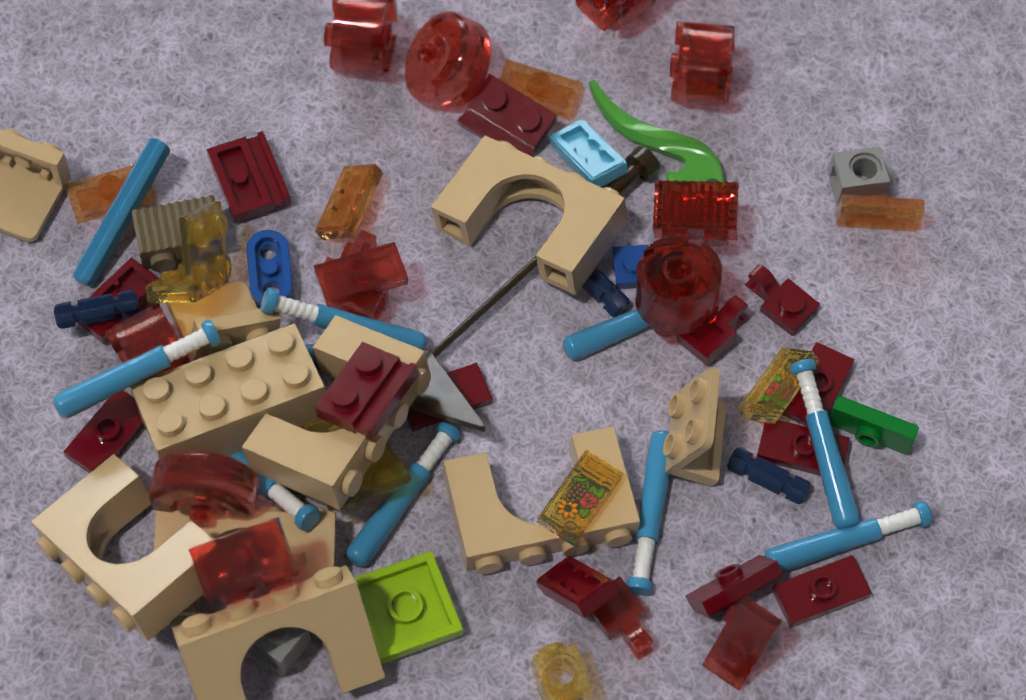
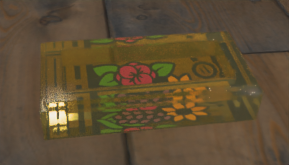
[737,348,820,424]
[537,450,623,547]

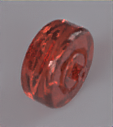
[405,11,491,111]
[149,451,260,528]

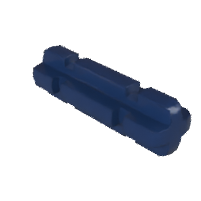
[582,266,630,317]
[54,290,140,329]
[727,447,811,504]

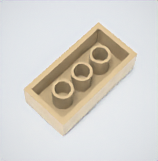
[130,323,326,480]

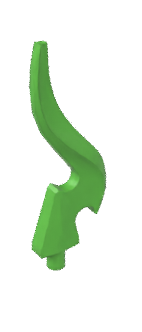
[589,80,724,242]

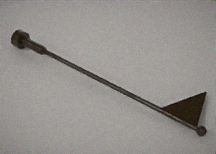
[409,146,660,432]

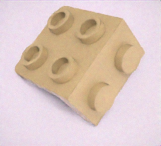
[0,129,71,242]
[167,282,282,362]
[663,367,727,487]

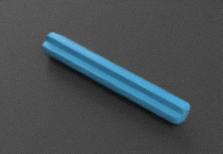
[72,138,170,287]

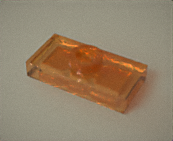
[499,59,583,121]
[315,164,383,240]
[65,165,157,224]
[836,194,925,232]

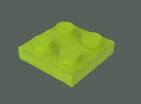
[354,550,463,665]

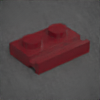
[457,73,558,156]
[207,131,291,224]
[315,341,419,441]

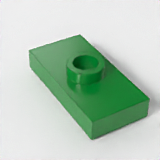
[829,396,919,455]

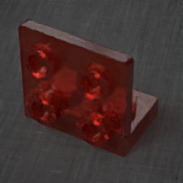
[188,517,307,605]

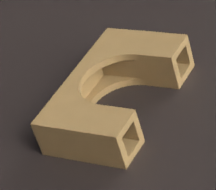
[431,136,628,295]
[242,315,431,510]
[443,426,640,574]
[31,454,232,641]
[154,506,337,626]
[172,566,385,700]

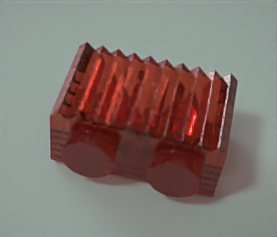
[653,180,740,247]

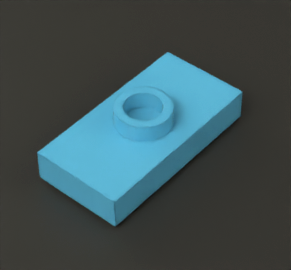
[549,119,628,187]

